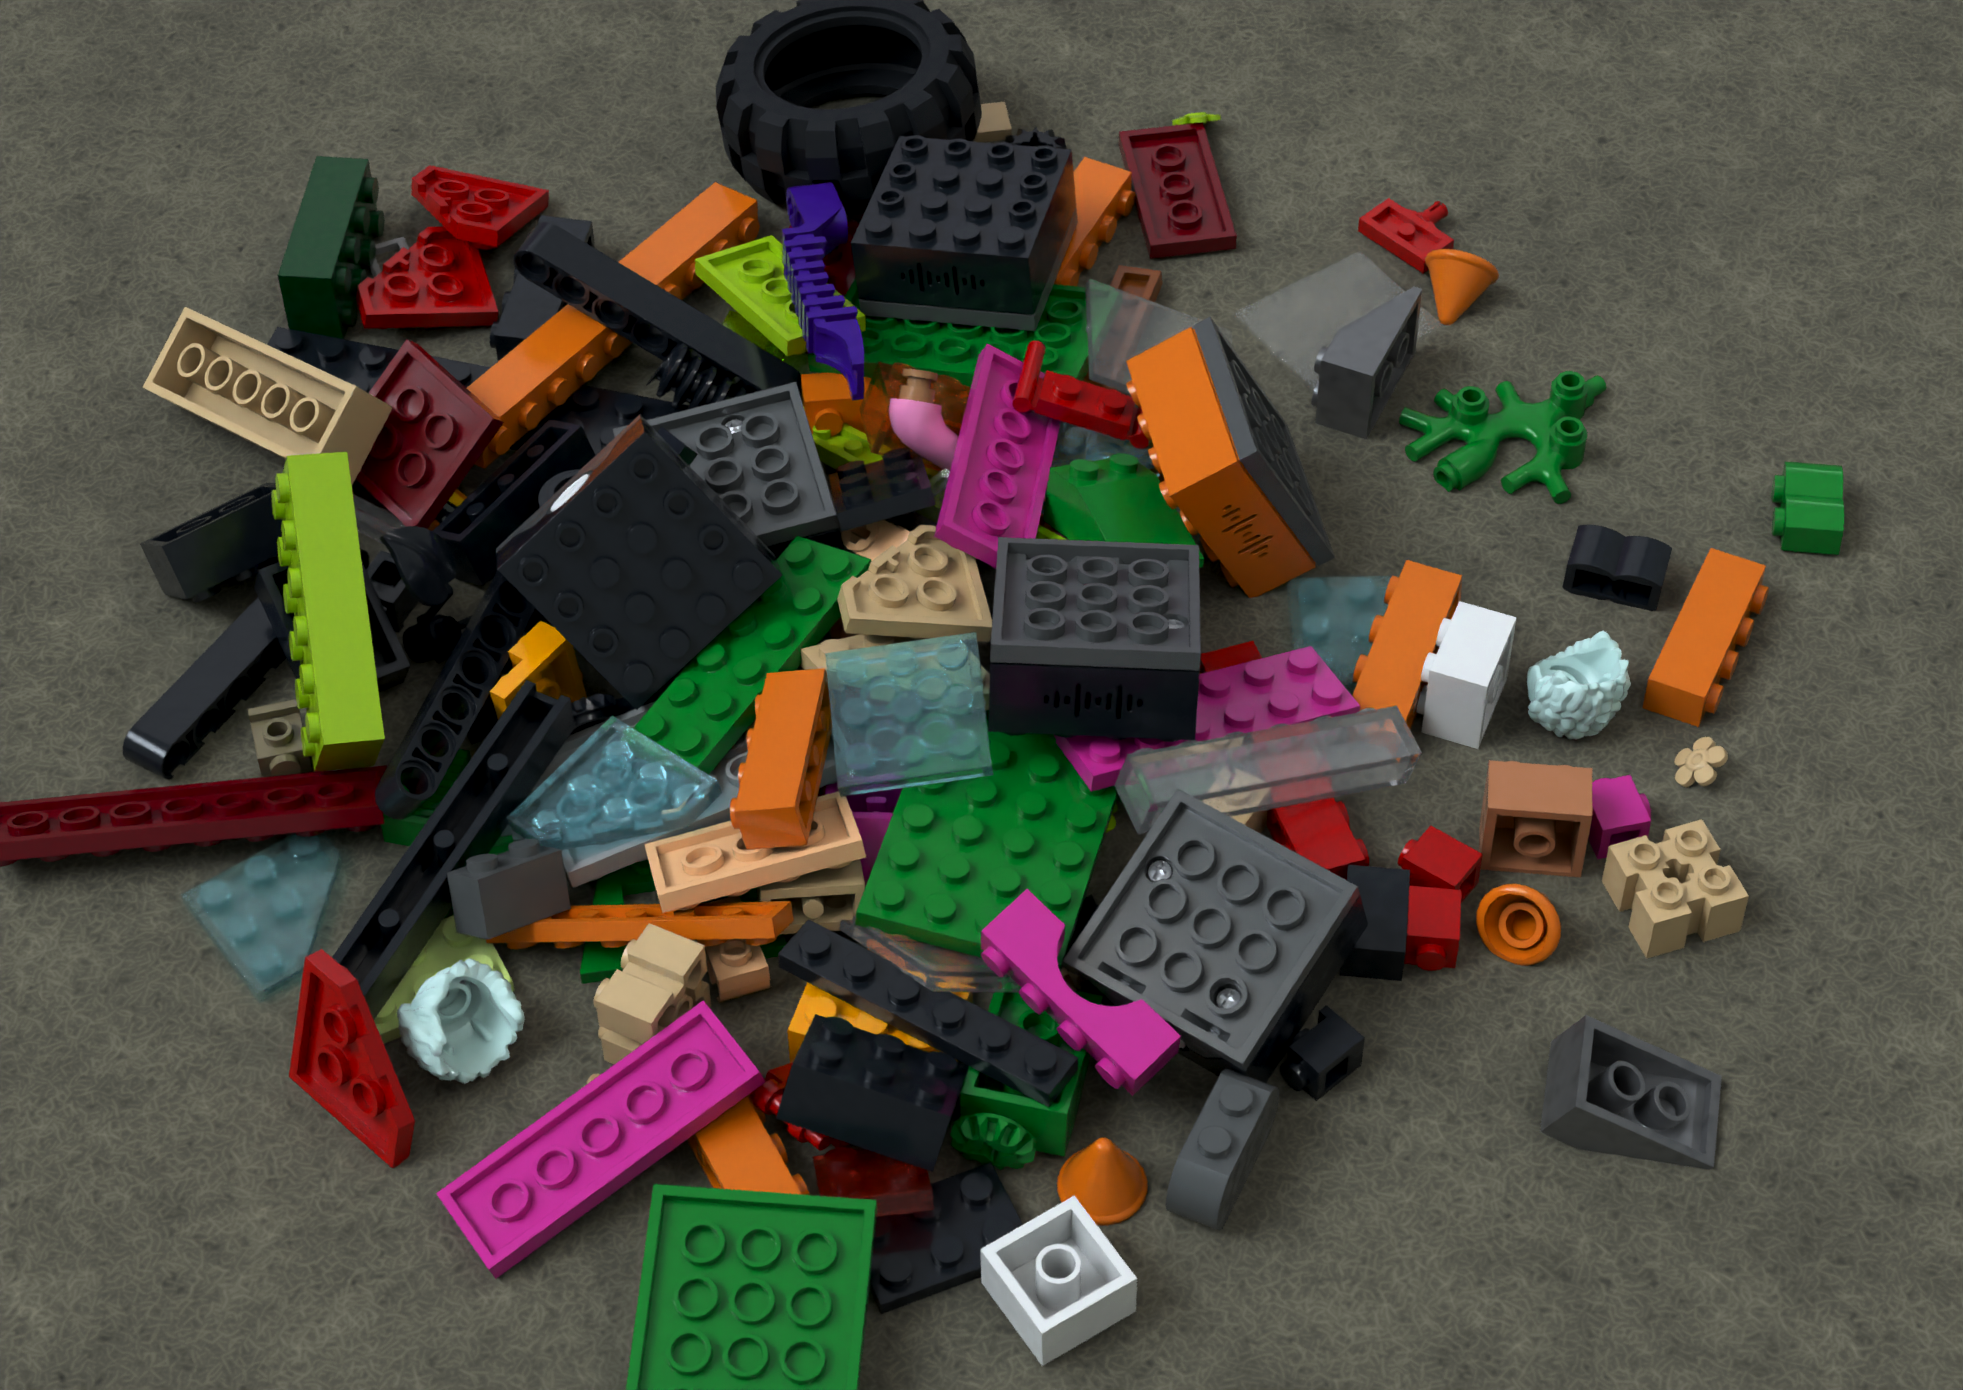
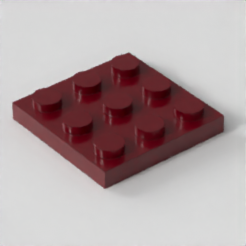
[356,339,504,529]

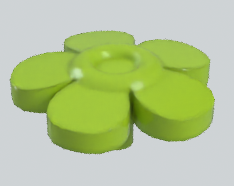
[1172,112,1221,125]

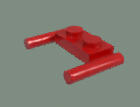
[1012,340,1149,449]

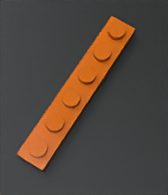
[486,901,794,949]

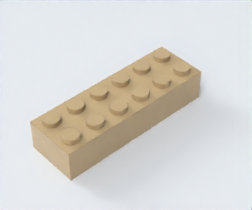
[142,307,393,485]

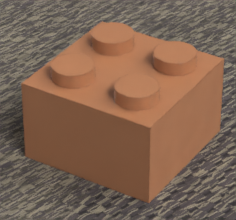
[1479,760,1592,877]

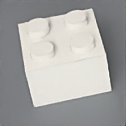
[1416,601,1517,749]
[980,1195,1137,1366]

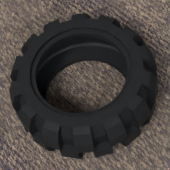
[715,0,982,216]

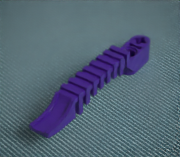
[782,182,864,401]

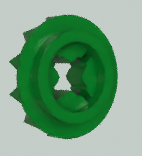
[950,1113,1037,1170]

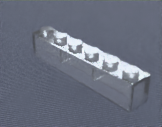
[1114,706,1422,834]

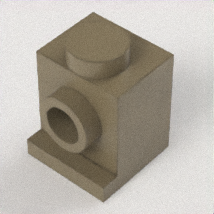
[247,699,312,777]

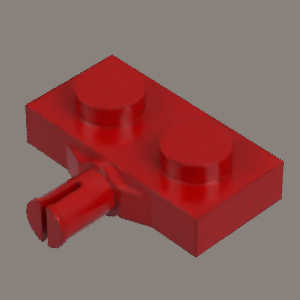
[1358,198,1454,274]

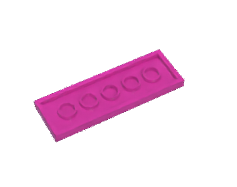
[934,343,1061,569]
[1053,646,1360,792]
[436,1000,765,1279]

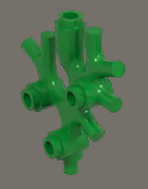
[1399,371,1606,504]

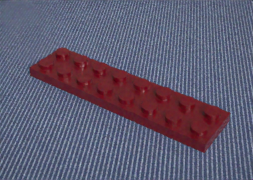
[0,765,387,867]

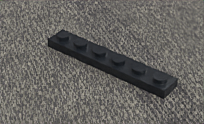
[778,919,1078,1107]

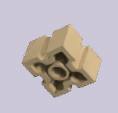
[1602,819,1749,959]
[594,923,711,1064]

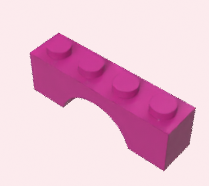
[981,889,1181,1096]

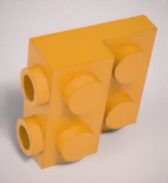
[490,621,587,720]

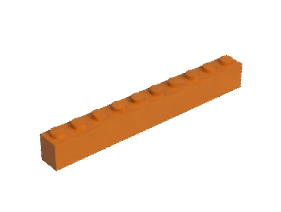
[467,182,760,469]

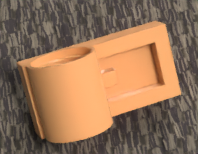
[705,896,770,1003]

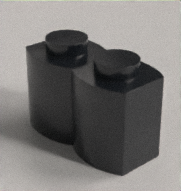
[1562,525,1672,611]

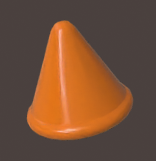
[1425,249,1499,325]
[1476,884,1561,966]
[1057,1137,1148,1225]

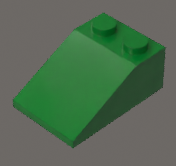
[1043,453,1204,568]
[960,976,1103,1157]

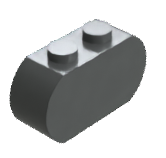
[1166,1069,1279,1231]

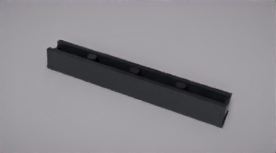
[332,680,576,1020]

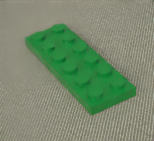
[621,536,872,784]

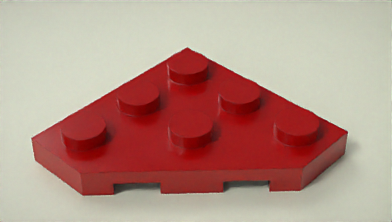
[411,165,549,249]
[356,226,499,329]
[289,949,415,1169]

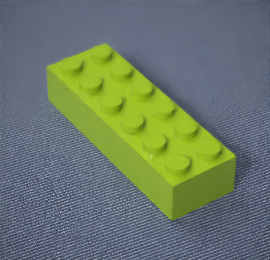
[271,452,385,772]

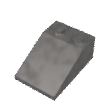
[1311,286,1422,439]
[1540,1015,1722,1170]

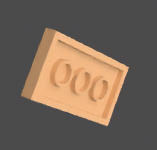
[644,790,866,913]

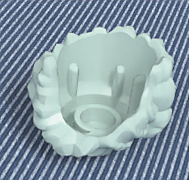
[1527,630,1631,740]
[397,958,525,1084]

